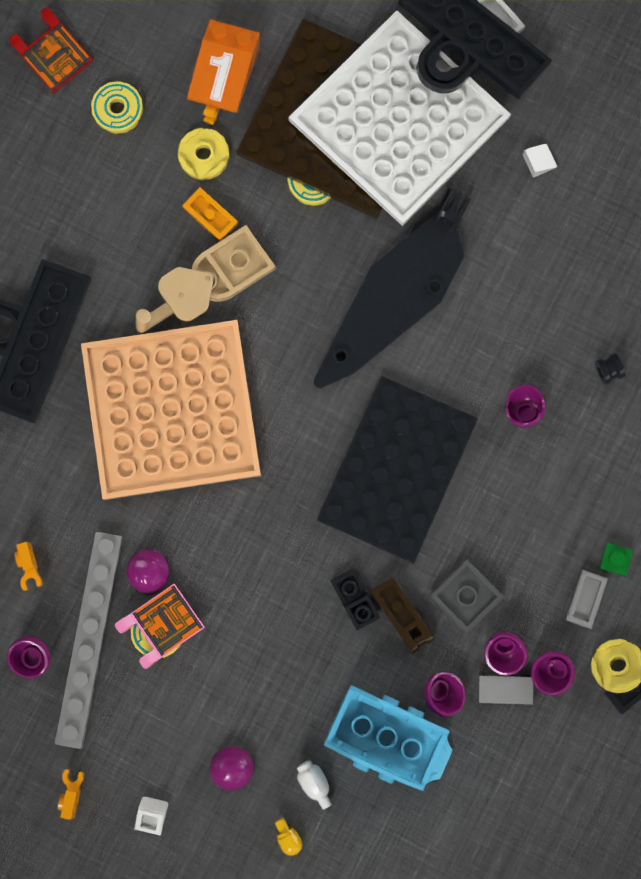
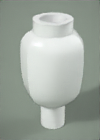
[297,760,332,810]

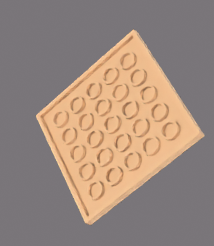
[81,320,261,500]

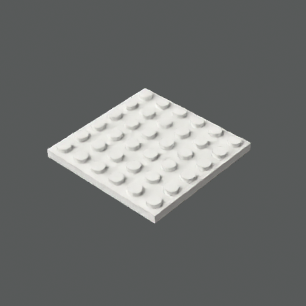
[289,11,511,226]

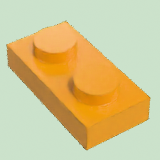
[182,187,238,241]

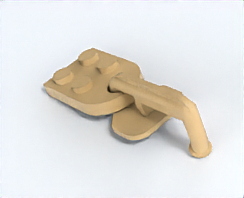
[136,225,276,333]

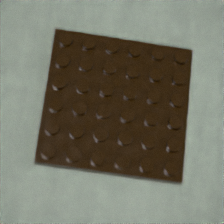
[237,19,383,219]

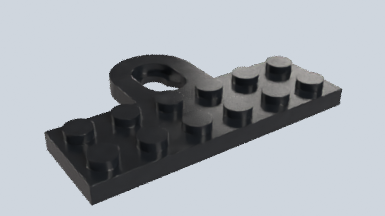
[398,0,552,100]
[0,259,92,424]

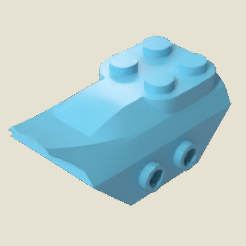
[324,685,453,791]

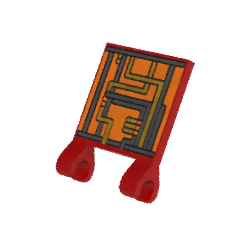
[9,7,93,93]

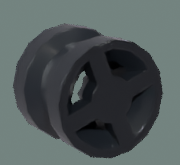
[595,353,626,385]

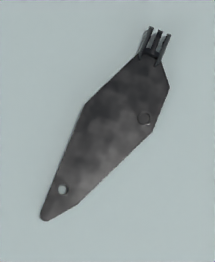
[314,187,471,388]

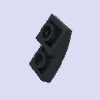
[330,568,380,630]

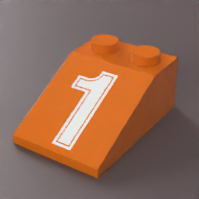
[187,19,260,113]

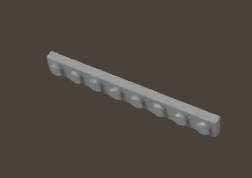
[55,532,123,749]

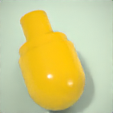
[274,817,302,856]

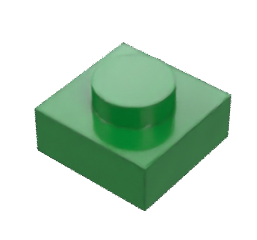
[599,543,633,576]

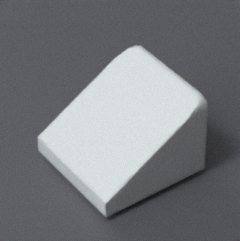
[523,144,557,178]
[134,797,168,836]

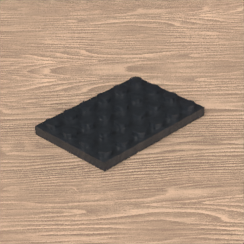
[317,376,478,564]

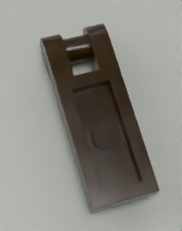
[371,577,435,654]

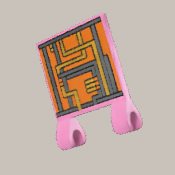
[115,584,205,669]

